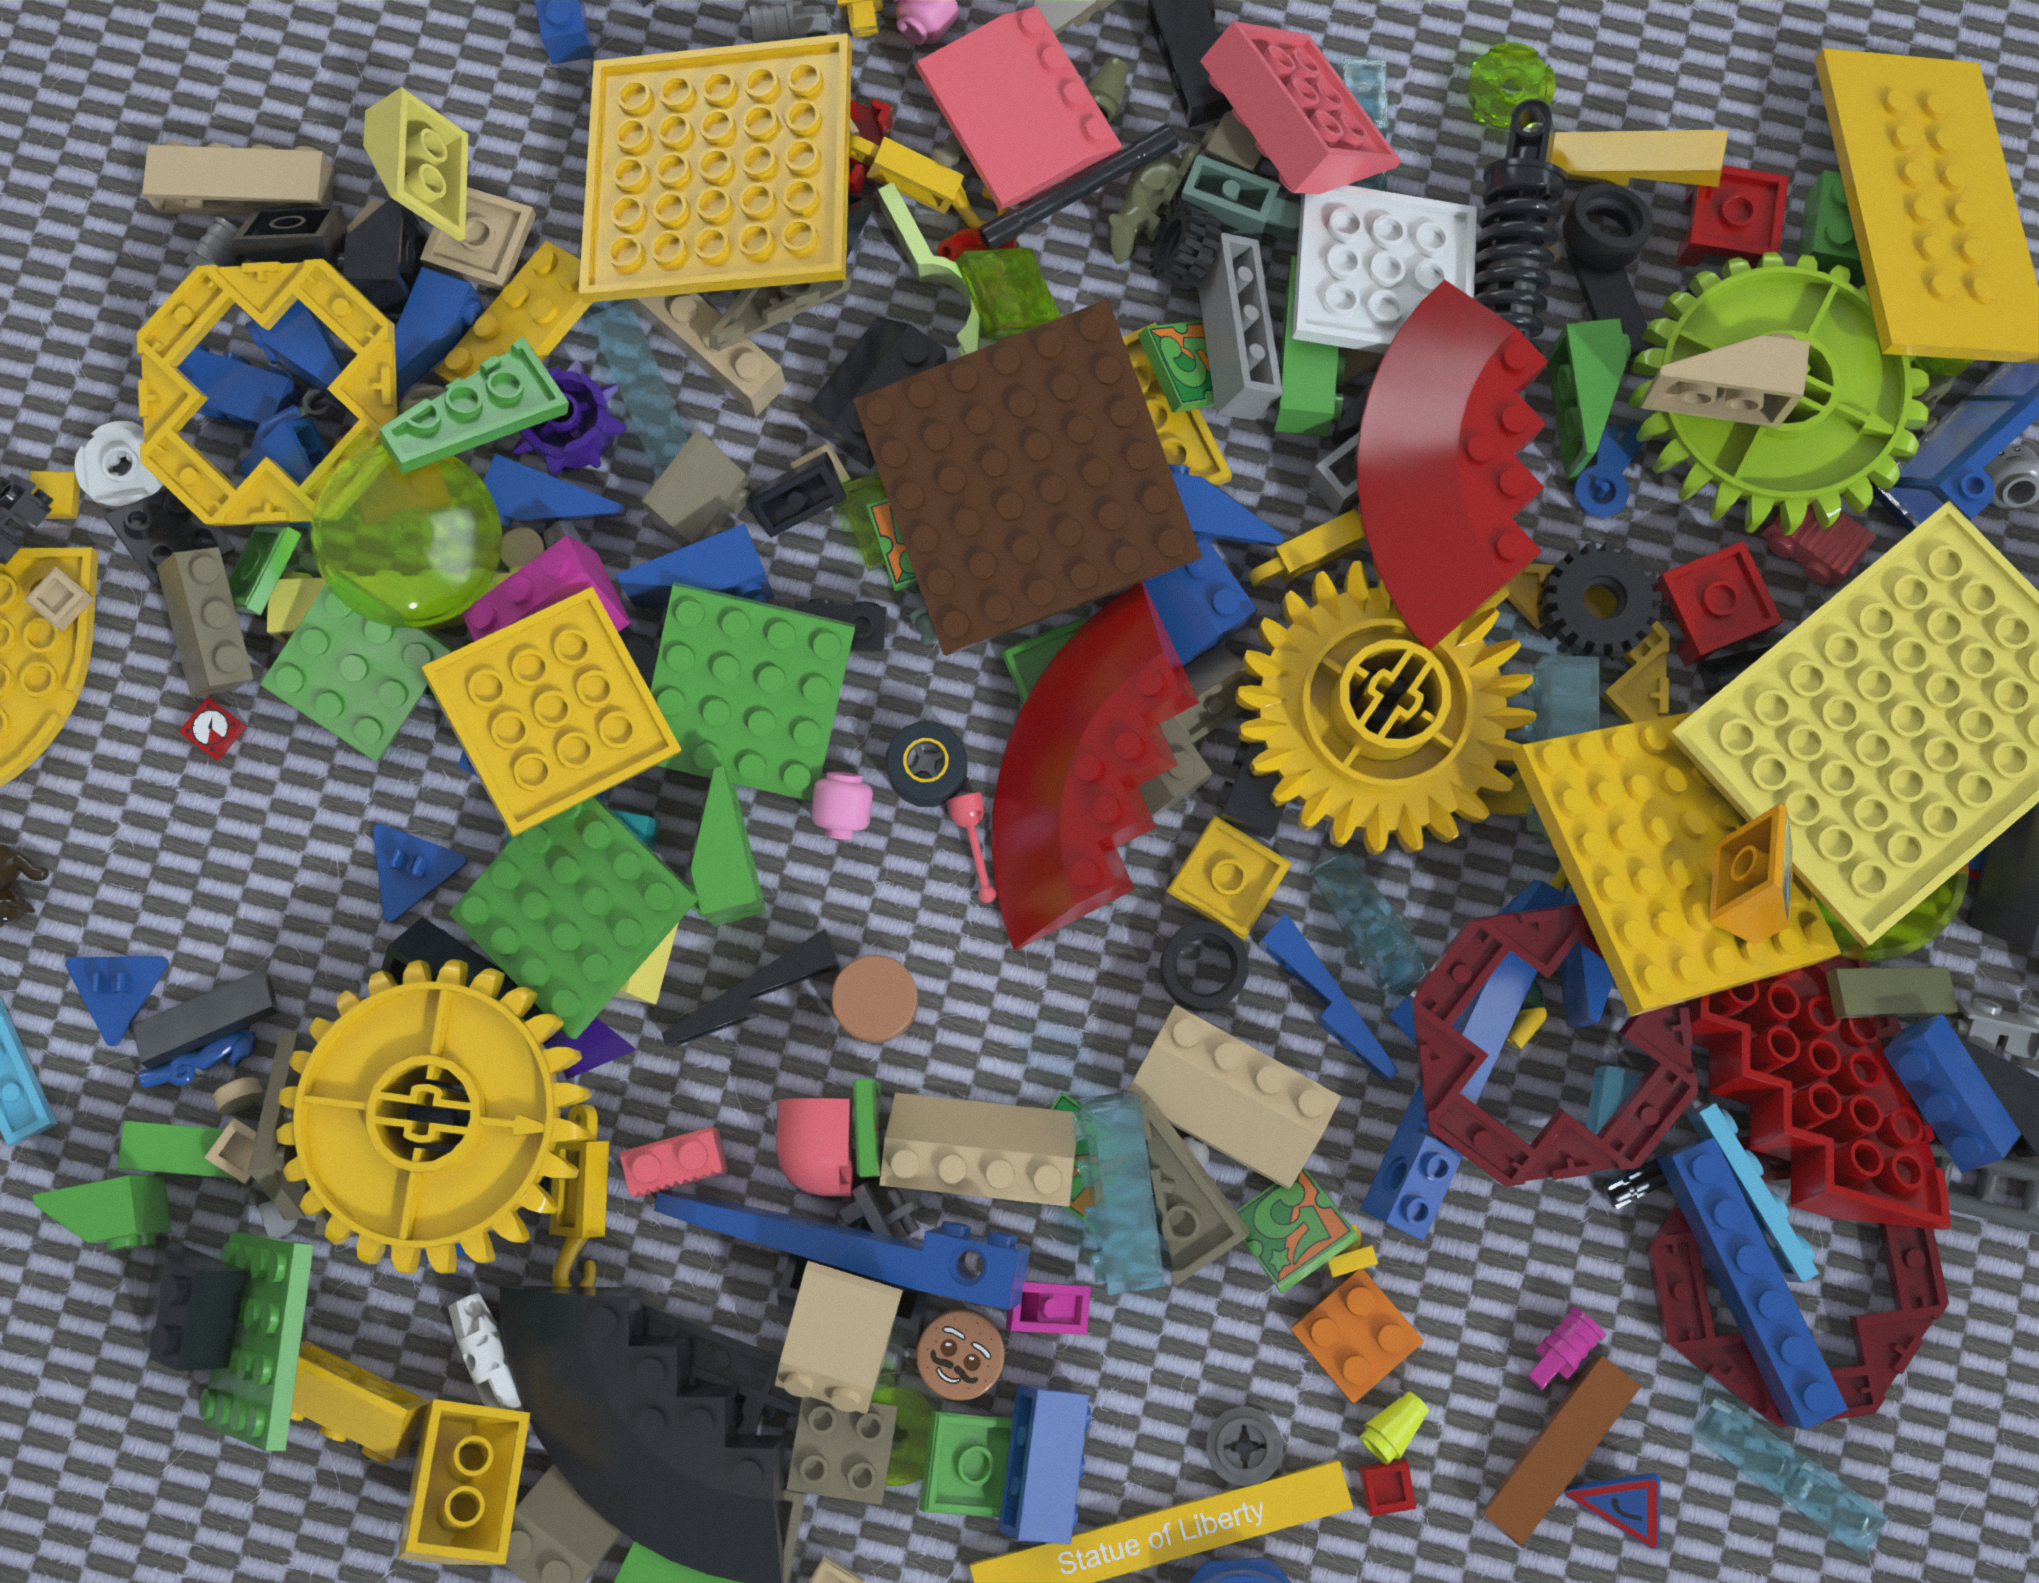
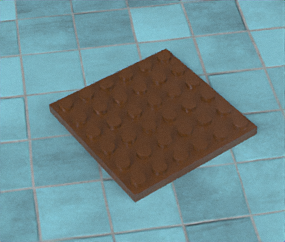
[853,299,1203,656]

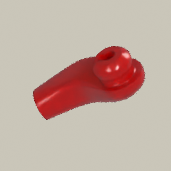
[937,228,1019,262]

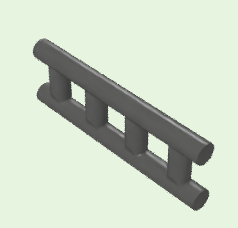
[1929,1139,2039,1233]

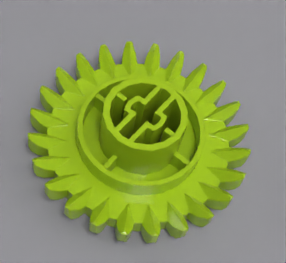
[1629,252,1929,536]

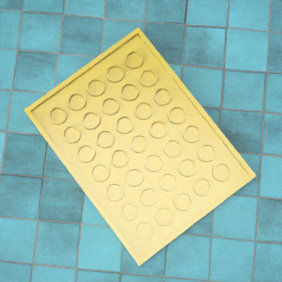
[1668,501,2039,948]

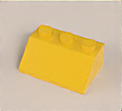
[290,1341,431,1463]
[397,1399,530,1565]

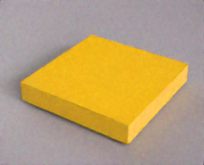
[1166,815,1292,942]

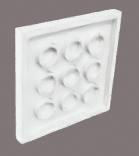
[1292,185,1477,354]

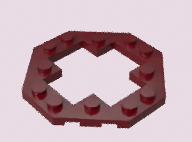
[1410,903,1698,1187]
[1646,1136,1949,1428]

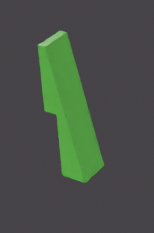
[117,1121,308,1184]

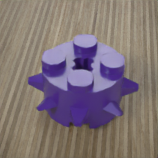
[512,360,626,478]

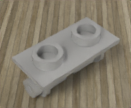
[1952,998,2039,1060]

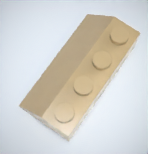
[1124,1005,1342,1190]
[879,1093,1080,1207]

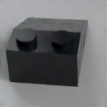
[140,1239,247,1371]

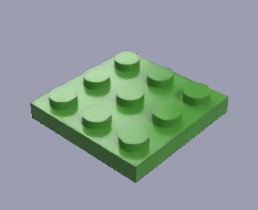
[260,571,454,762]

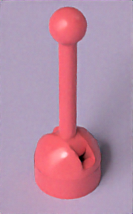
[946,792,996,903]

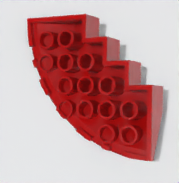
[1356,279,1548,651]
[991,582,1200,950]
[1685,962,1951,1230]

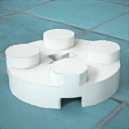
[74,421,167,511]

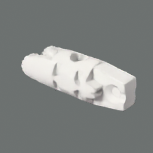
[448,1293,522,1410]

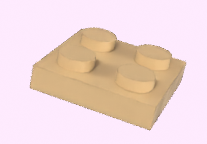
[420,187,536,291]

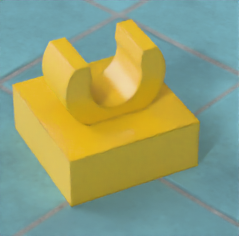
[1323,1224,1378,1277]

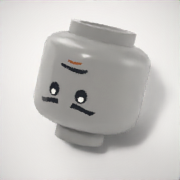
[1983,444,2039,511]

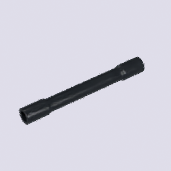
[978,124,1178,251]

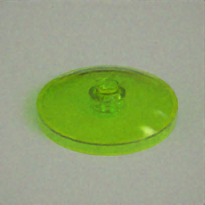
[311,445,502,629]

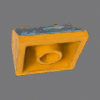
[1709,804,1793,945]

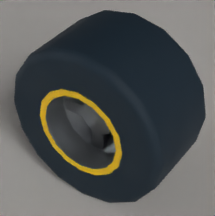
[885,721,968,807]

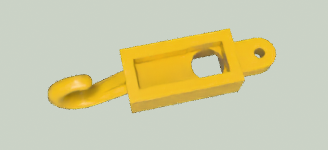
[849,135,1010,229]
[1247,509,1366,587]
[549,1104,609,1287]

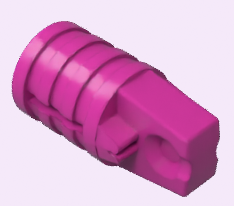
[1527,1306,1606,1390]

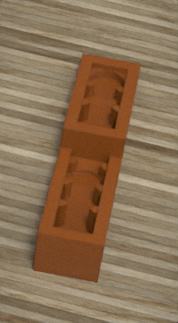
[1480,1355,1641,1546]

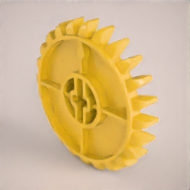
[1235,560,1537,855]
[276,959,591,1274]

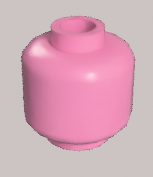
[895,0,959,45]
[811,771,873,839]

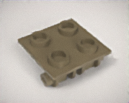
[786,1396,898,1505]

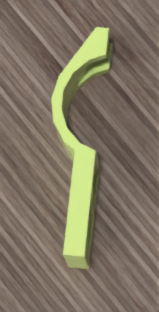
[878,182,981,357]

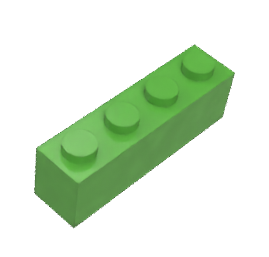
[1274,256,1346,437]

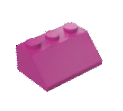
[461,535,631,642]

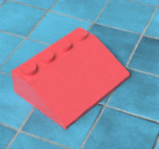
[915,6,1123,210]
[1200,21,1402,195]

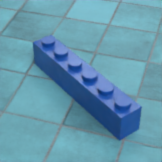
[1656,1137,1849,1430]

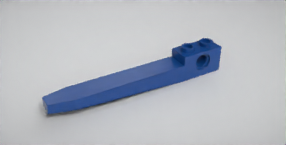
[1360,879,1564,1241]
[654,1190,1030,1310]

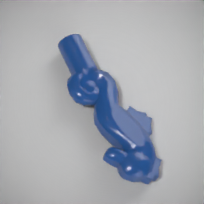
[138,1028,258,1089]

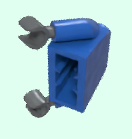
[241,389,358,529]

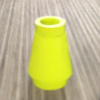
[1359,1391,1429,1465]

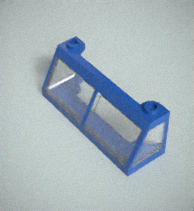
[1870,362,2039,532]

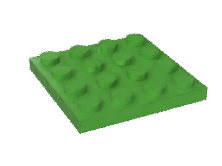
[650,582,856,801]
[448,796,700,1039]
[199,1232,314,1451]

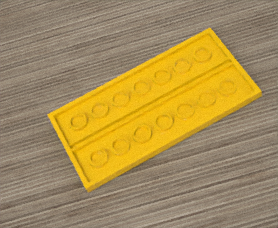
[1814,48,2039,364]

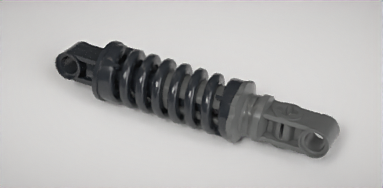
[1474,99,1569,401]

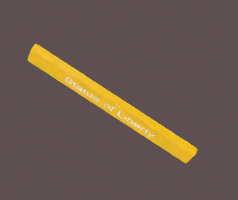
[969,1459,1354,1583]

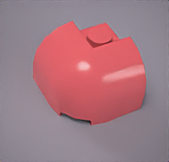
[776,1098,855,1197]

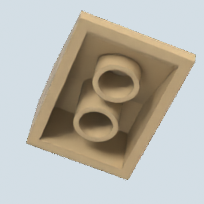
[1640,333,1810,428]
[775,1261,903,1414]

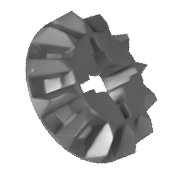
[1206,1406,1283,1486]

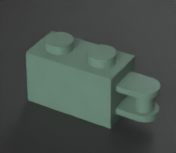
[1180,154,1301,245]

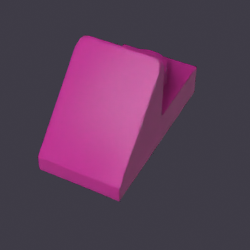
[1006,1280,1091,1335]

